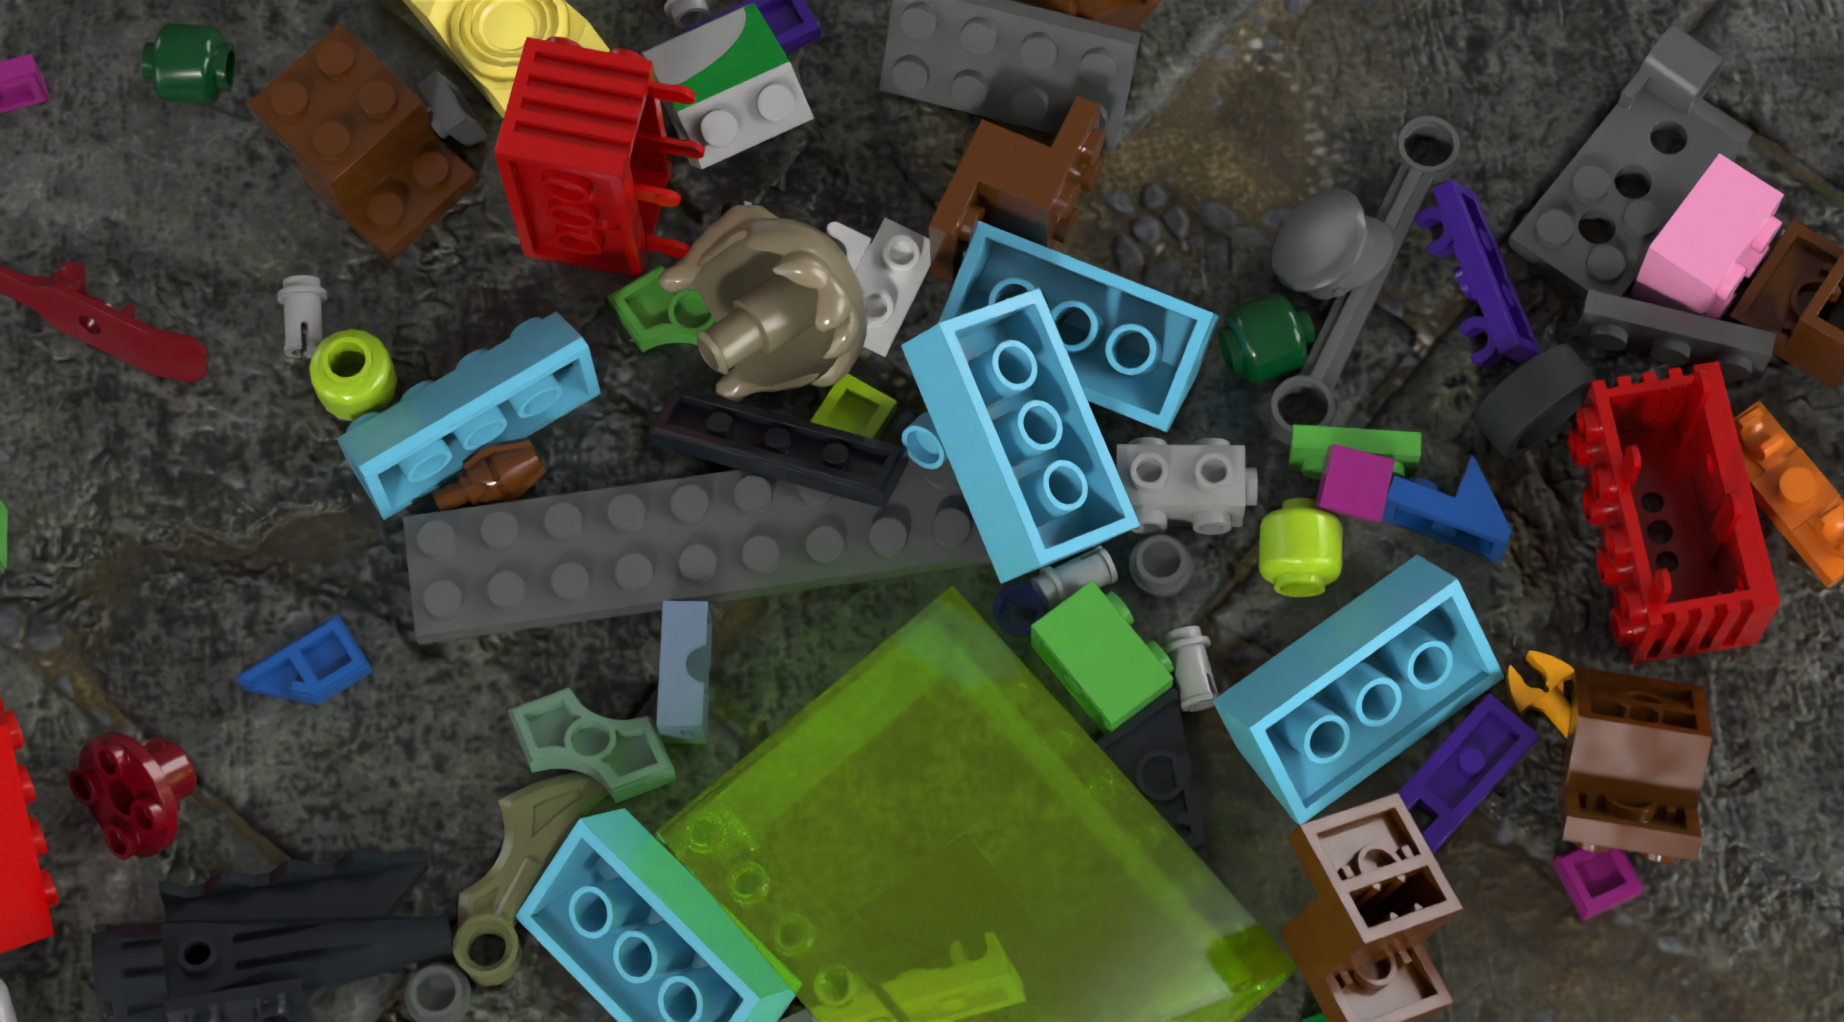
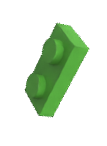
[1288,424,1422,484]

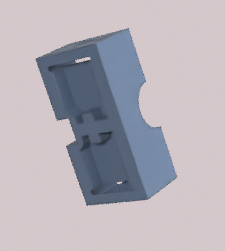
[656,601,713,744]

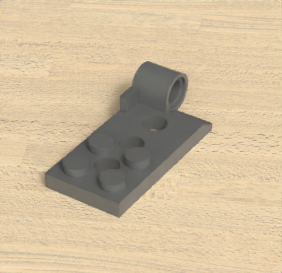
[1507,25,1753,300]

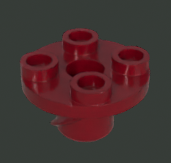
[69,731,197,860]

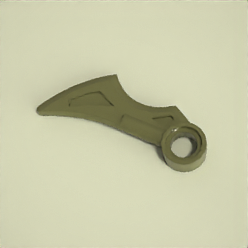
[453,772,609,986]

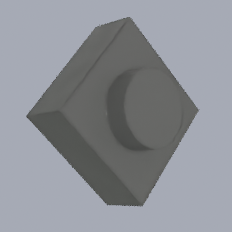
[417,70,489,149]

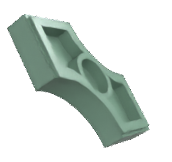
[508,688,676,804]

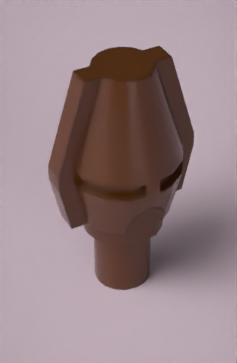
[432,437,546,511]

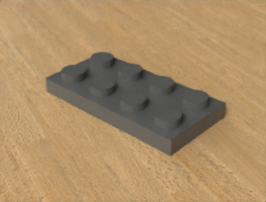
[879,0,1141,150]

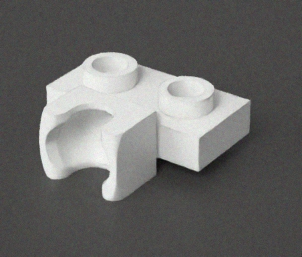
[825,218,931,357]

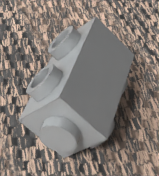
[1115,437,1258,535]

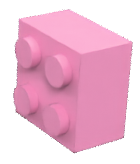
[1630,153,1784,320]

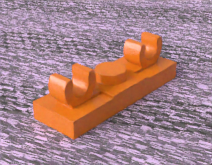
[1734,400,1844,589]

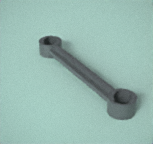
[1269,116,1460,446]

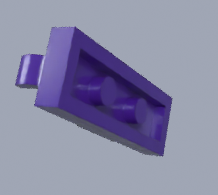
[1414,179,1541,367]

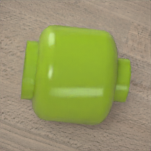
[309,329,397,421]
[1258,498,1343,597]

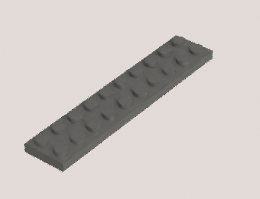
[403,456,992,644]

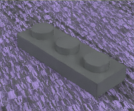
[1575,289,1776,380]

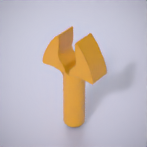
[1505,650,1574,739]

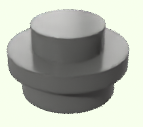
[1128,534,1193,598]
[405,962,472,1022]

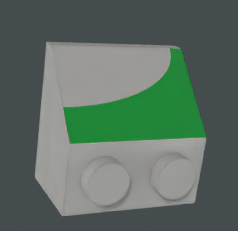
[641,2,814,169]

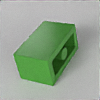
[1031,580,1174,736]

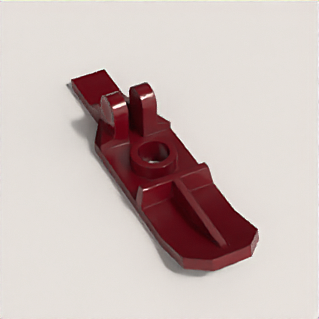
[0,262,208,383]

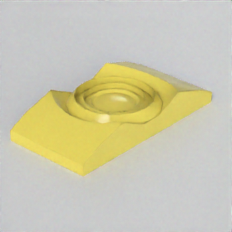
[403,0,609,118]

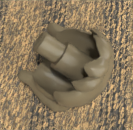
[659,205,868,402]

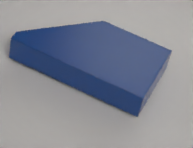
[235,614,374,706]

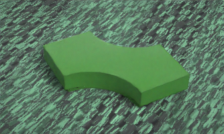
[607,265,716,353]

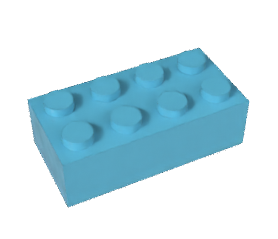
[901,288,1140,584]

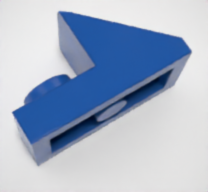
[1382,455,1512,564]

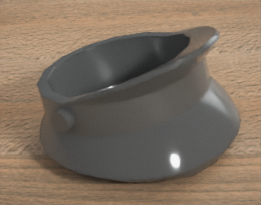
[1272,188,1393,300]

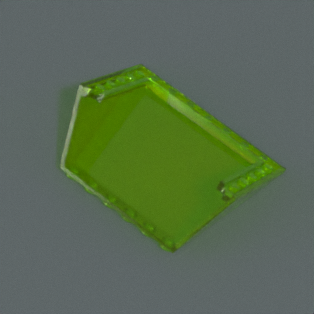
[655,585,1298,1022]

